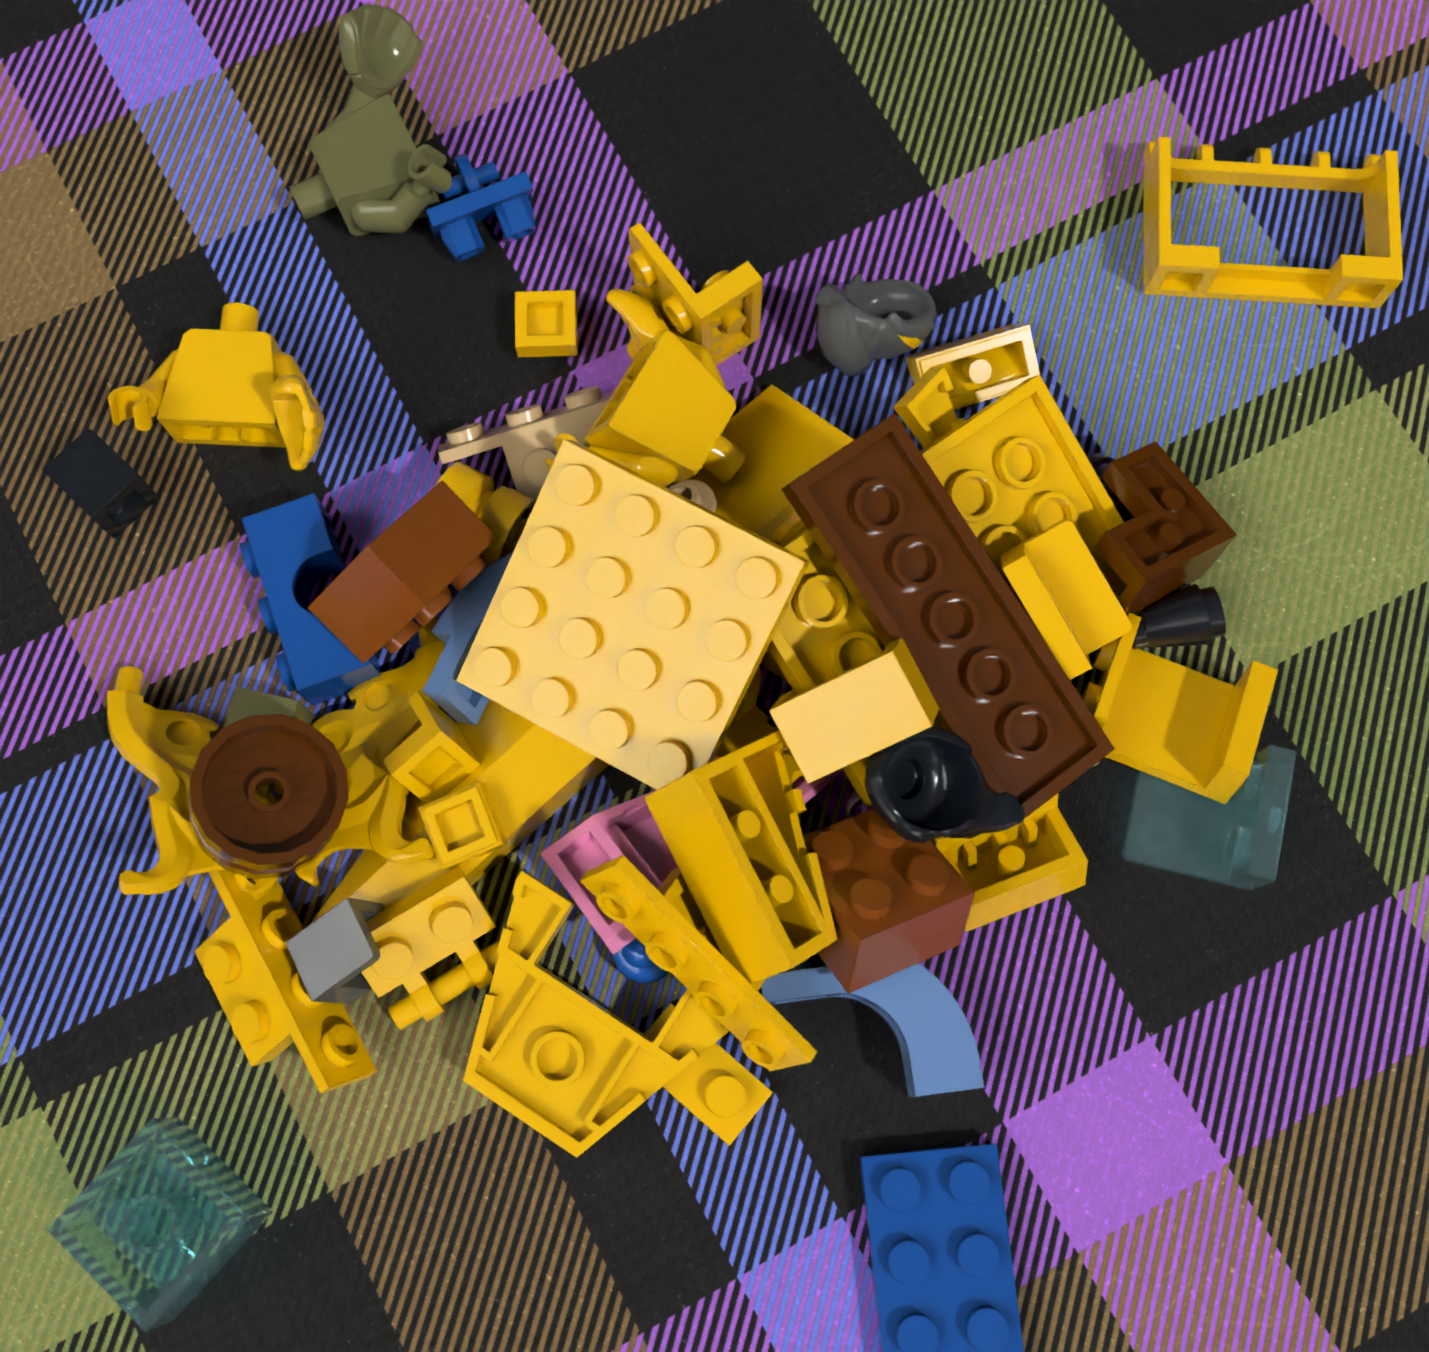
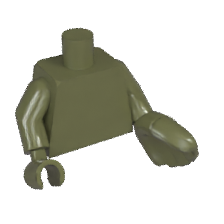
[289,4,452,236]

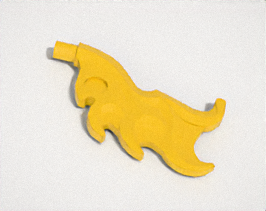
[295,616,445,887]
[107,666,279,900]

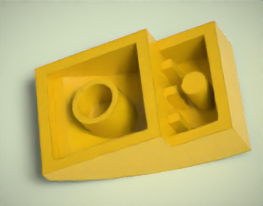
[931,793,1088,933]

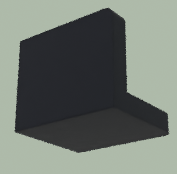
[42,429,160,539]

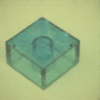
[47,1117,273,1332]

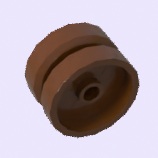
[188,714,349,879]

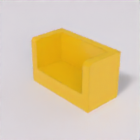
[769,638,939,783]

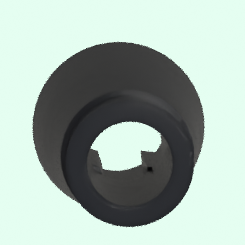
[1132,584,1226,649]

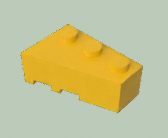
[644,730,838,984]

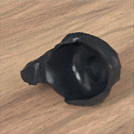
[864,725,1024,843]

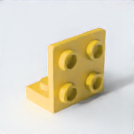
[626,223,763,366]

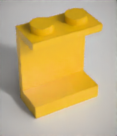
[1081,613,1278,805]

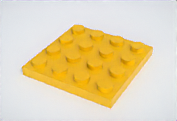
[456,439,810,790]

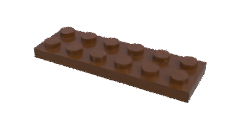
[781,413,1115,819]

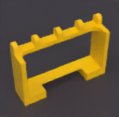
[1143,137,1403,309]

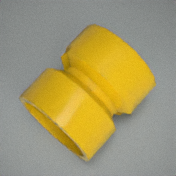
[435,462,536,567]

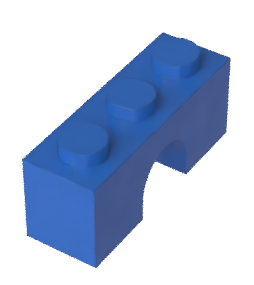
[240,493,382,706]

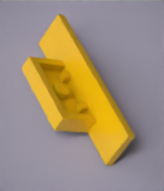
[580,855,817,1071]
[194,870,377,1094]

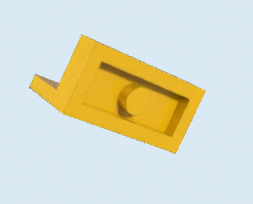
[1000,518,1132,680]

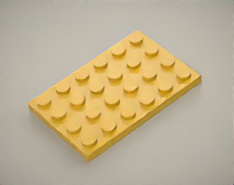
[768,374,1127,805]

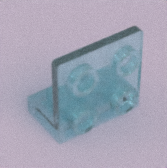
[1122,745,1297,891]

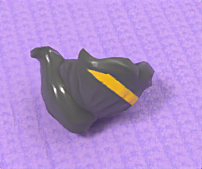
[815,273,937,377]

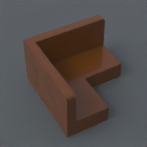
[1095,441,1237,616]

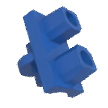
[426,153,536,263]

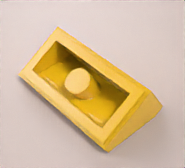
[905,323,1040,410]

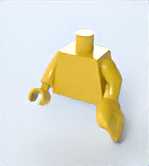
[545,288,746,487]
[108,303,325,471]

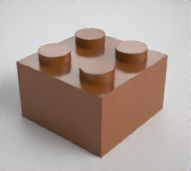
[307,480,497,664]
[803,809,975,994]

